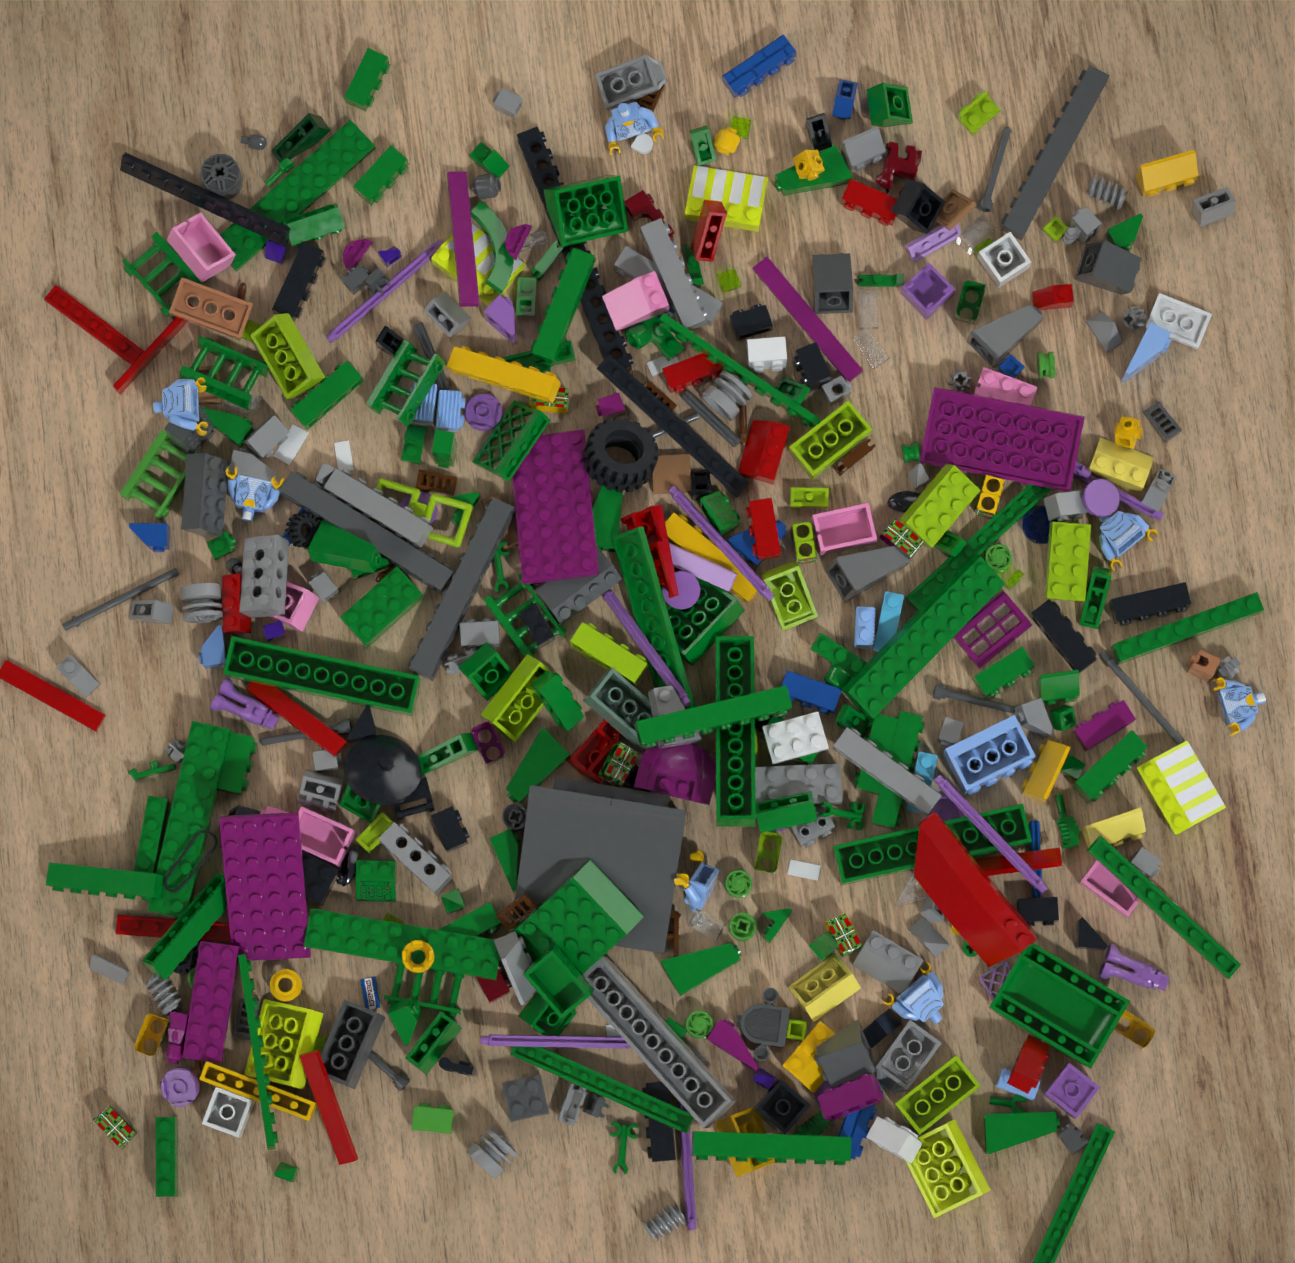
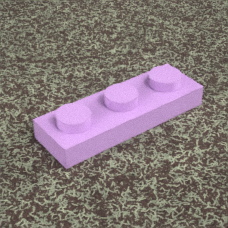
[905,224,962,262]

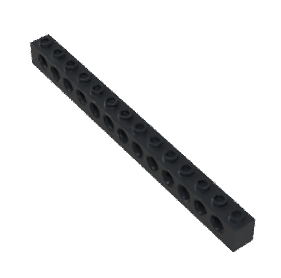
[517,126,634,372]

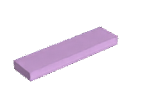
[669,543,738,591]

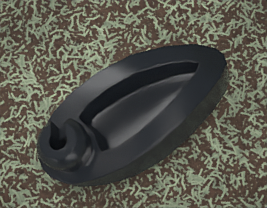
[888,491,920,513]
[336,845,361,887]

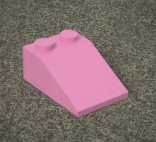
[602,271,669,331]
[268,582,319,632]

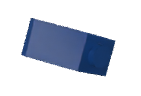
[832,79,858,120]
[129,523,170,553]

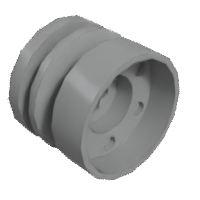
[702,370,753,421]
[180,583,223,624]
[466,1127,518,1180]

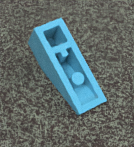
[873,591,904,652]
[906,751,938,814]

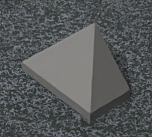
[1086,311,1122,353]
[909,916,949,958]

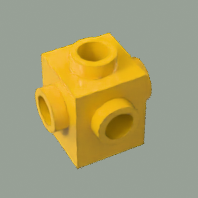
[793,150,825,181]
[1114,416,1143,449]

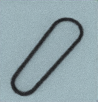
[164,830,218,893]

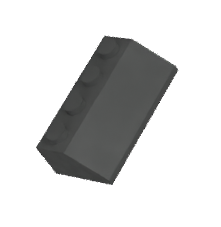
[535,545,622,625]

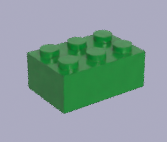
[523,945,594,1019]

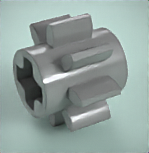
[1122,306,1146,331]
[948,369,972,392]
[1217,656,1241,680]

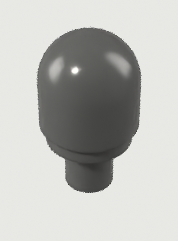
[240,134,267,150]
[226,558,243,574]

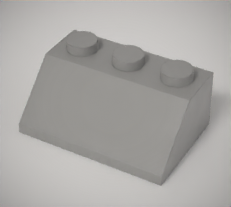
[852,930,923,994]
[494,931,536,1005]

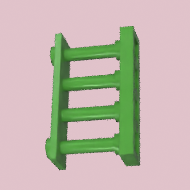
[120,430,199,521]

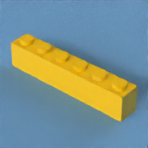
[446,346,561,404]
[665,512,761,605]
[199,1061,317,1122]

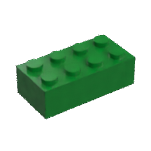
[340,566,424,648]
[1071,730,1148,803]

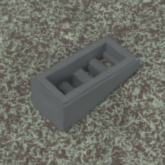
[1143,402,1182,443]
[233,998,261,1040]

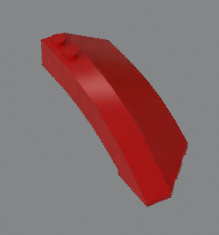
[914,811,1037,967]

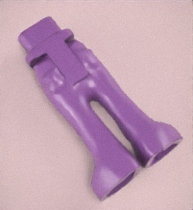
[210,677,280,730]
[1098,943,1170,991]

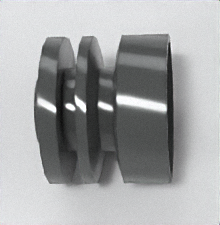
[200,154,243,200]

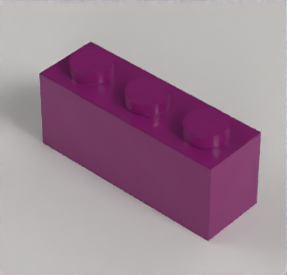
[1073,700,1136,752]
[817,1074,884,1121]

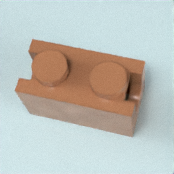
[1186,649,1221,682]

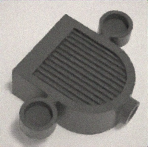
[736,988,790,1062]

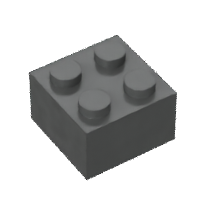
[502,1075,549,1122]

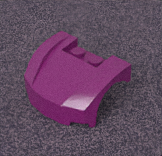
[634,742,716,806]

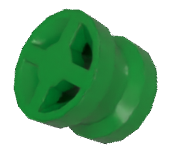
[901,442,920,463]

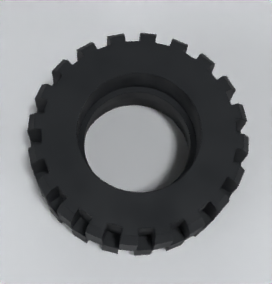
[582,418,659,493]

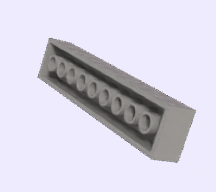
[582,956,736,1128]

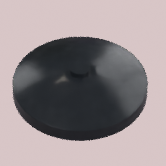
[344,735,422,805]

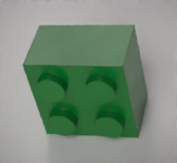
[458,642,513,701]

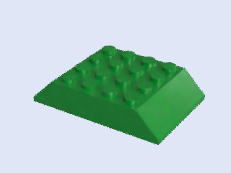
[508,859,644,974]
[989,943,1130,1069]

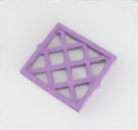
[978,961,1011,1001]

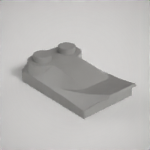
[595,54,667,110]
[876,1020,942,1093]

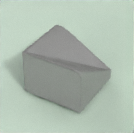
[315,463,335,487]
[908,463,930,490]
[920,897,944,924]

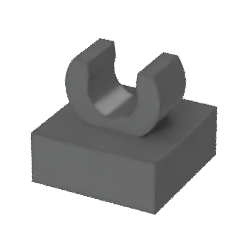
[365,268,390,294]
[583,1094,609,1118]

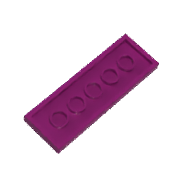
[182,941,240,1063]

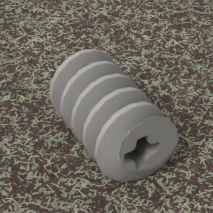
[1087,174,1128,210]
[145,975,183,1016]
[641,1202,686,1241]

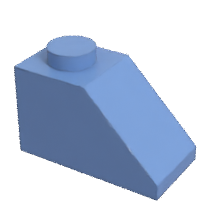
[199,625,227,669]

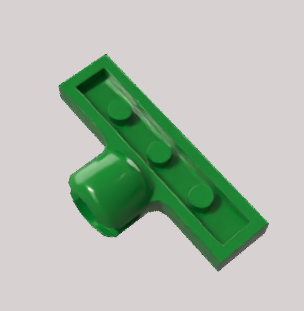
[626,316,684,361]
[502,340,576,373]
[810,633,867,689]

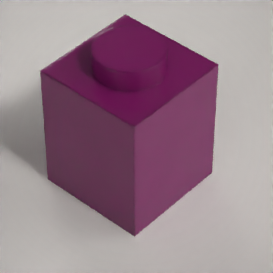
[595,392,625,421]

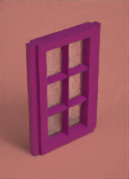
[953,590,1032,669]

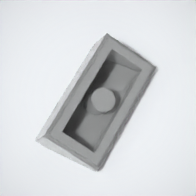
[89,954,130,985]

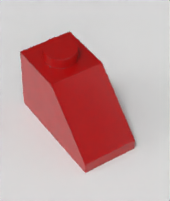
[1032,284,1074,310]

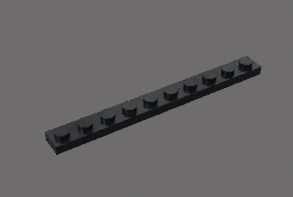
[120,152,290,246]
[597,354,750,498]

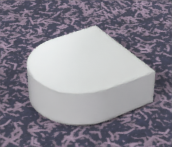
[631,133,653,154]

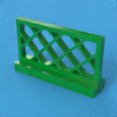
[472,400,551,482]

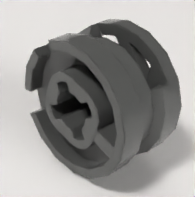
[502,803,527,831]

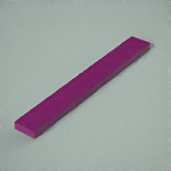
[447,172,479,307]
[752,257,863,383]

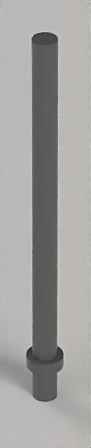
[62,568,179,631]
[1099,650,1185,745]

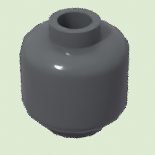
[472,173,501,199]

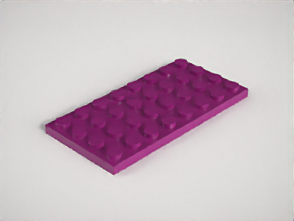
[920,387,1085,492]
[509,429,599,585]
[219,812,311,961]

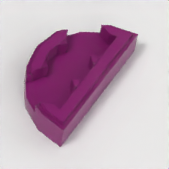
[505,224,532,260]
[343,239,373,271]

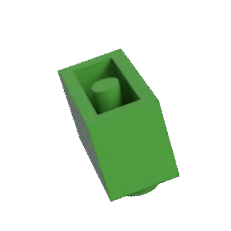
[412,1103,454,1134]

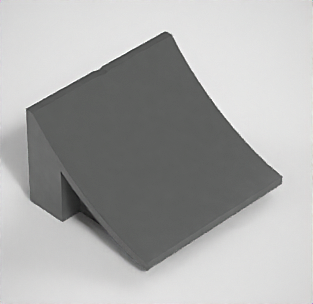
[511,777,686,954]

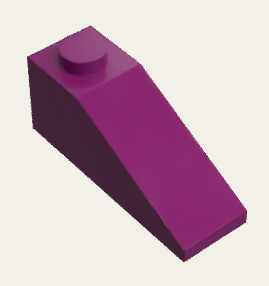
[707,1018,759,1072]

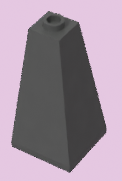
[967,304,1043,368]
[825,546,911,603]

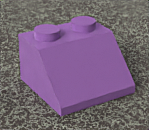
[484,295,516,345]

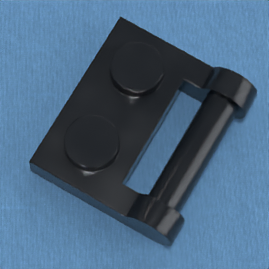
[393,778,435,821]
[439,1057,476,1077]

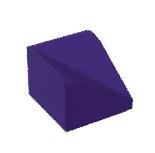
[265,240,287,264]
[378,246,402,267]
[263,621,285,643]
[753,1068,777,1090]

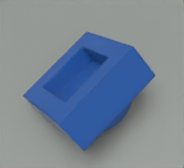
[998,354,1025,378]

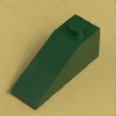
[271,113,331,163]

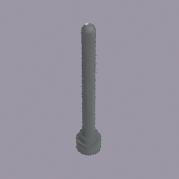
[977,127,1011,212]
[933,683,1016,714]
[260,719,352,746]
[368,1051,410,1092]

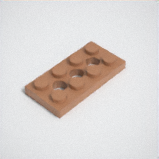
[168,277,253,340]

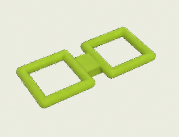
[370,478,473,547]

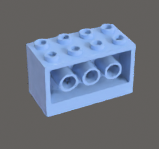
[943,715,1036,796]

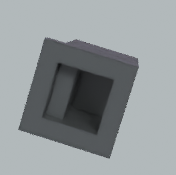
[340,265,371,295]
[1057,1123,1089,1154]

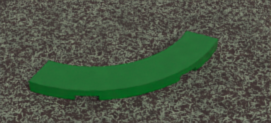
[470,200,514,294]

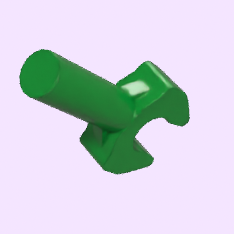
[264,158,295,187]
[989,1094,1027,1113]

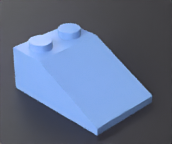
[1121,322,1172,383]

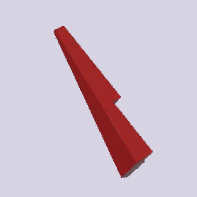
[621,505,679,598]
[566,719,621,784]

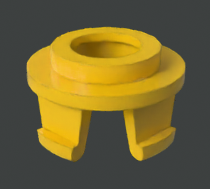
[402,940,434,973]
[270,969,302,1002]

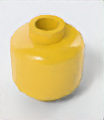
[713,126,740,156]

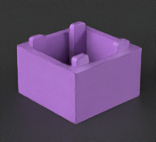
[900,263,955,320]
[1043,1063,1100,1119]

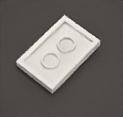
[1145,293,1212,350]
[762,712,829,764]

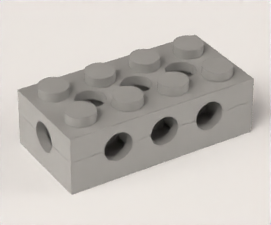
[239,534,289,618]
[378,822,452,896]

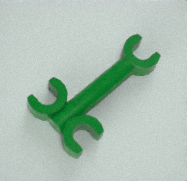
[493,541,510,593]
[819,802,865,831]
[610,1122,638,1174]

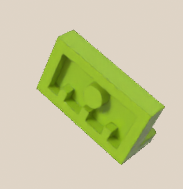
[957,91,1001,136]

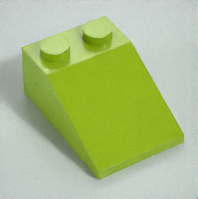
[760,559,818,631]

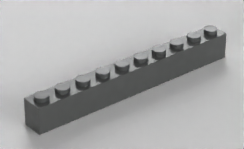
[1001,65,1110,241]
[279,471,453,594]
[409,497,516,681]

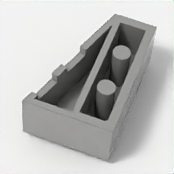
[648,685,702,749]

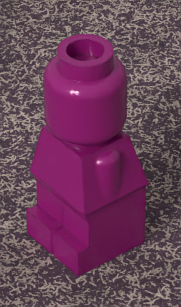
[165,1011,189,1064]

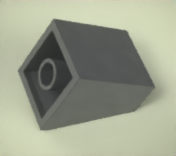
[1074,240,1142,295]
[812,253,853,314]
[815,1020,876,1088]

